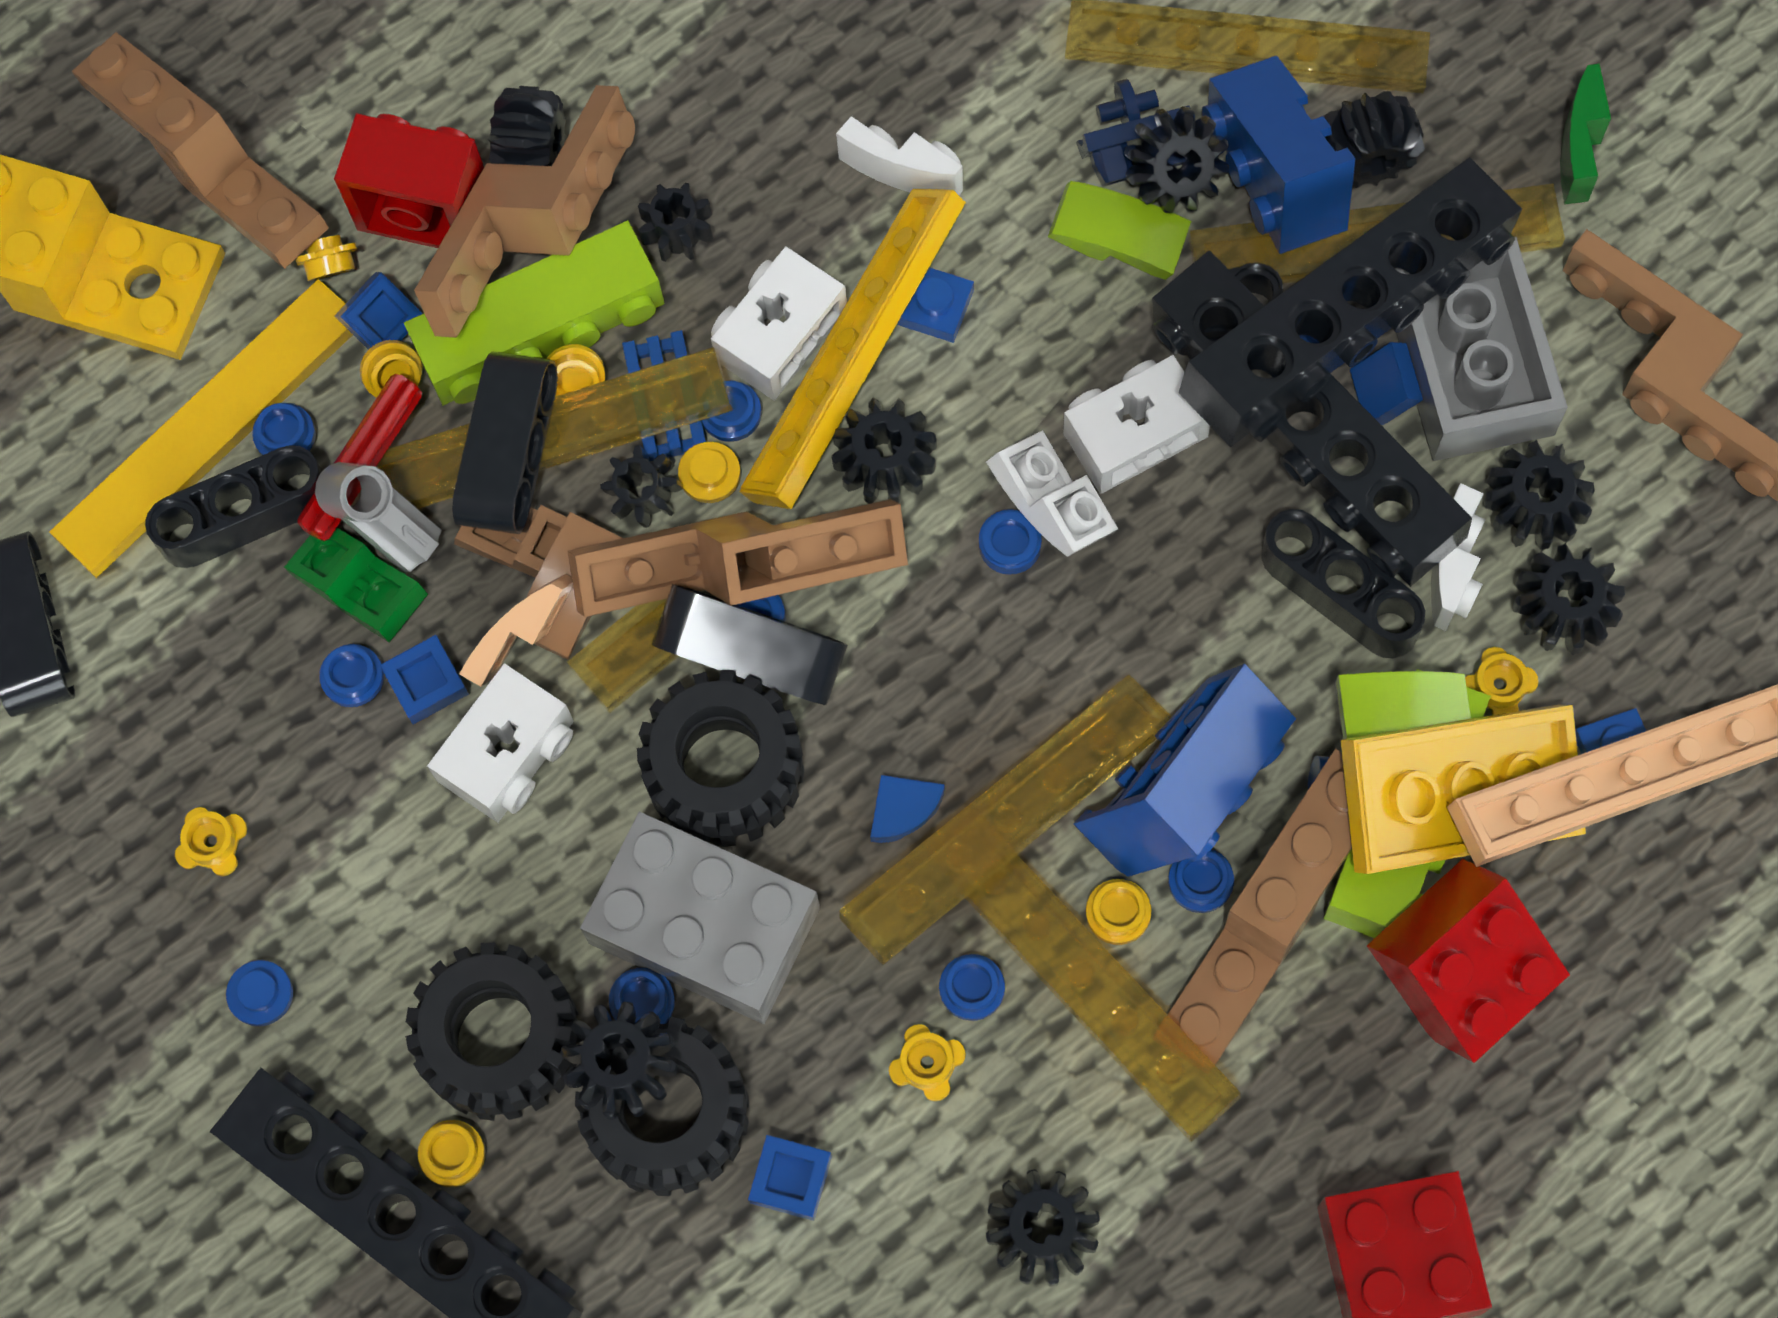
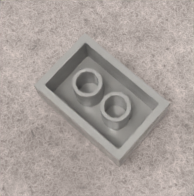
[1395,237,1568,461]
[580,812,820,1024]

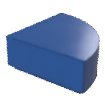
[870,775,945,843]

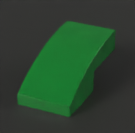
[1560,64,1611,205]
[284,528,428,643]

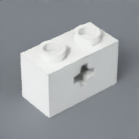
[711,246,847,401]
[1063,355,1210,494]
[427,663,574,823]

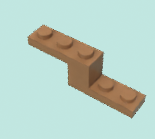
[72,32,329,269]
[414,85,635,338]
[1563,229,1778,501]
[568,499,908,617]
[1152,749,1352,1076]

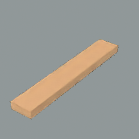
[1447,684,1778,867]

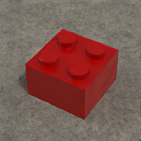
[334,113,484,248]
[1367,859,1570,1063]
[1317,1171,1492,1318]

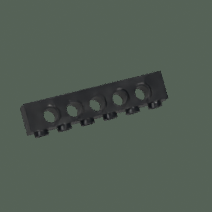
[1179,157,1522,447]
[1152,250,1472,587]
[210,1067,582,1318]

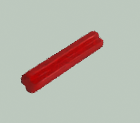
[297,374,422,541]

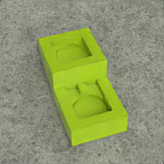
[1048,181,1192,280]
[1336,671,1471,739]

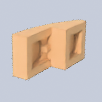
[459,574,573,687]

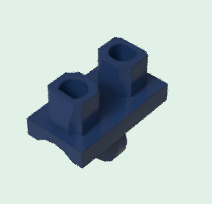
[1076,79,1190,187]

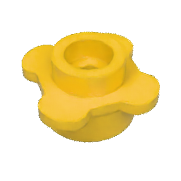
[296,235,357,281]
[1465,647,1539,715]
[175,807,247,876]
[889,1024,965,1101]

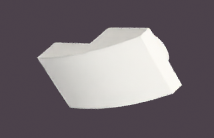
[836,116,963,195]
[986,430,1118,557]
[1431,483,1486,631]

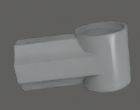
[315,462,442,572]

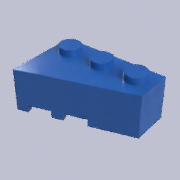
[1202,55,1355,254]
[1073,664,1296,877]

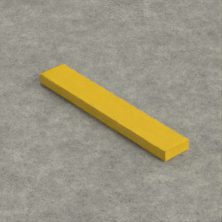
[739,189,966,509]
[49,279,353,578]

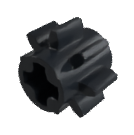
[638,182,713,262]
[600,445,683,528]

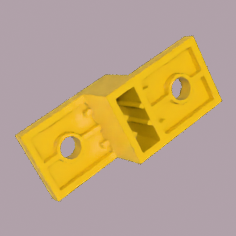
[0,154,226,360]

